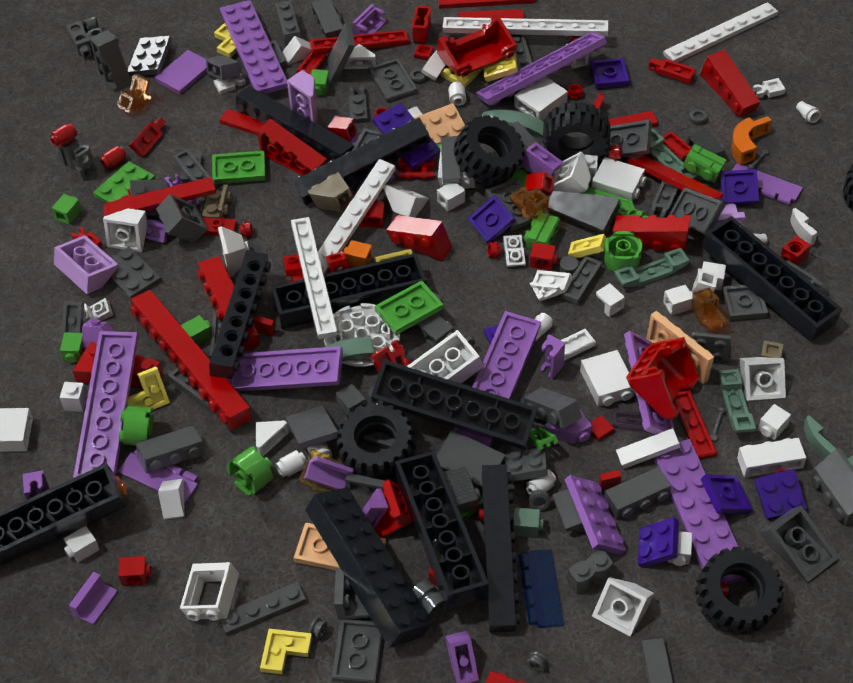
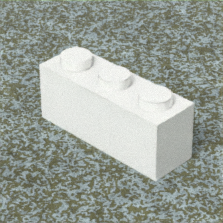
[737,438,806,478]

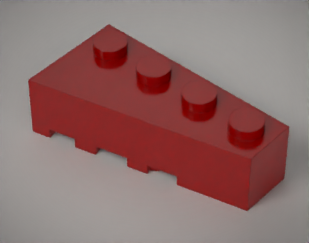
[700,49,760,117]
[257,119,327,175]
[612,215,691,253]
[73,342,163,389]

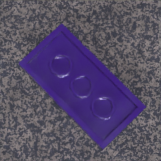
[372,103,440,170]

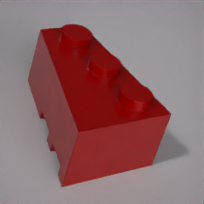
[386,215,452,262]

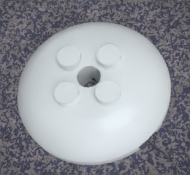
[324,303,400,367]

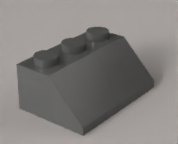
[811,448,853,526]

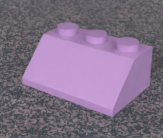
[287,70,318,124]
[54,235,118,294]

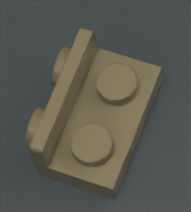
[202,185,232,219]

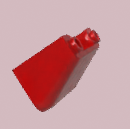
[437,14,517,77]
[626,337,700,420]

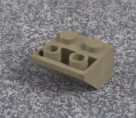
[308,172,354,212]

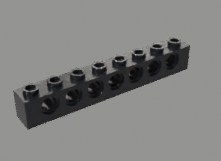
[209,250,271,379]

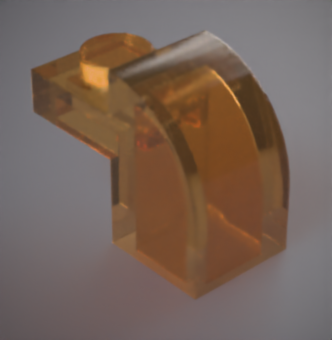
[117,74,151,113]
[510,186,549,219]
[692,287,728,333]

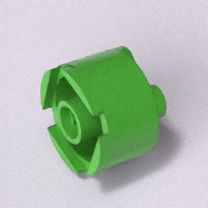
[604,231,642,272]
[119,405,154,446]
[227,446,273,495]

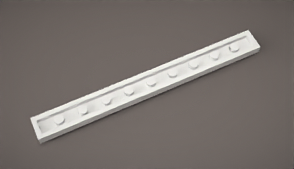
[443,17,608,36]

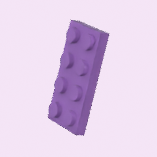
[565,475,626,555]

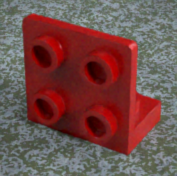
[374,479,413,538]

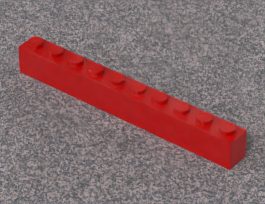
[130,290,251,430]

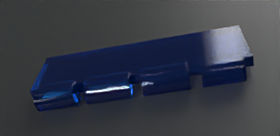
[519,549,564,628]

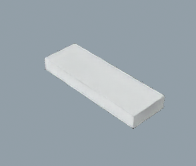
[616,428,680,469]

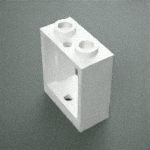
[180,562,239,621]

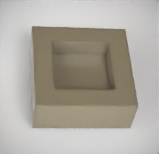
[761,340,783,358]

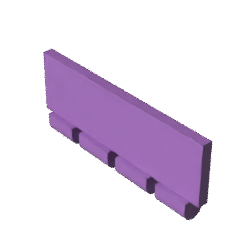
[732,163,803,205]
[118,449,199,504]

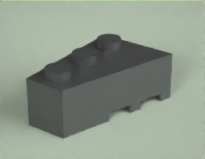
[90,30,132,93]

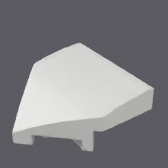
[530,270,573,301]

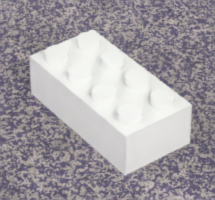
[407,330,484,383]

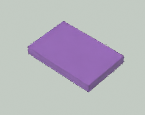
[155,50,207,95]

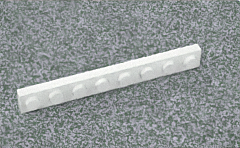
[663,2,778,62]
[318,159,395,275]
[291,217,337,339]

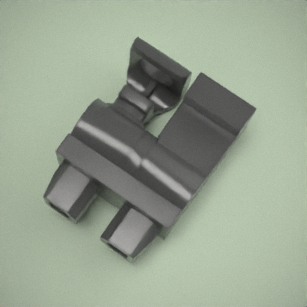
[66,16,103,59]
[57,139,97,181]

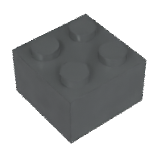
[156,194,208,243]

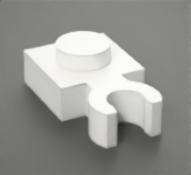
[214,73,246,95]
[753,78,786,98]

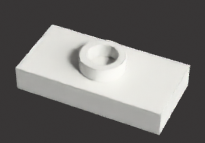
[561,329,596,361]

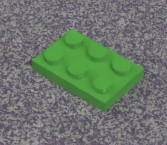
[212,151,266,184]
[93,161,155,203]
[374,280,444,335]

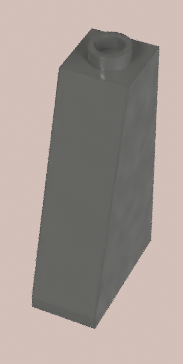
[545,191,622,236]

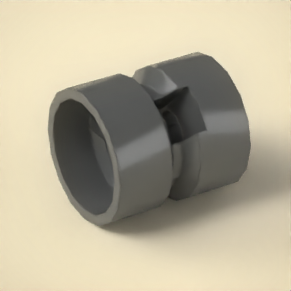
[412,579,447,620]

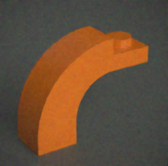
[731,116,772,166]

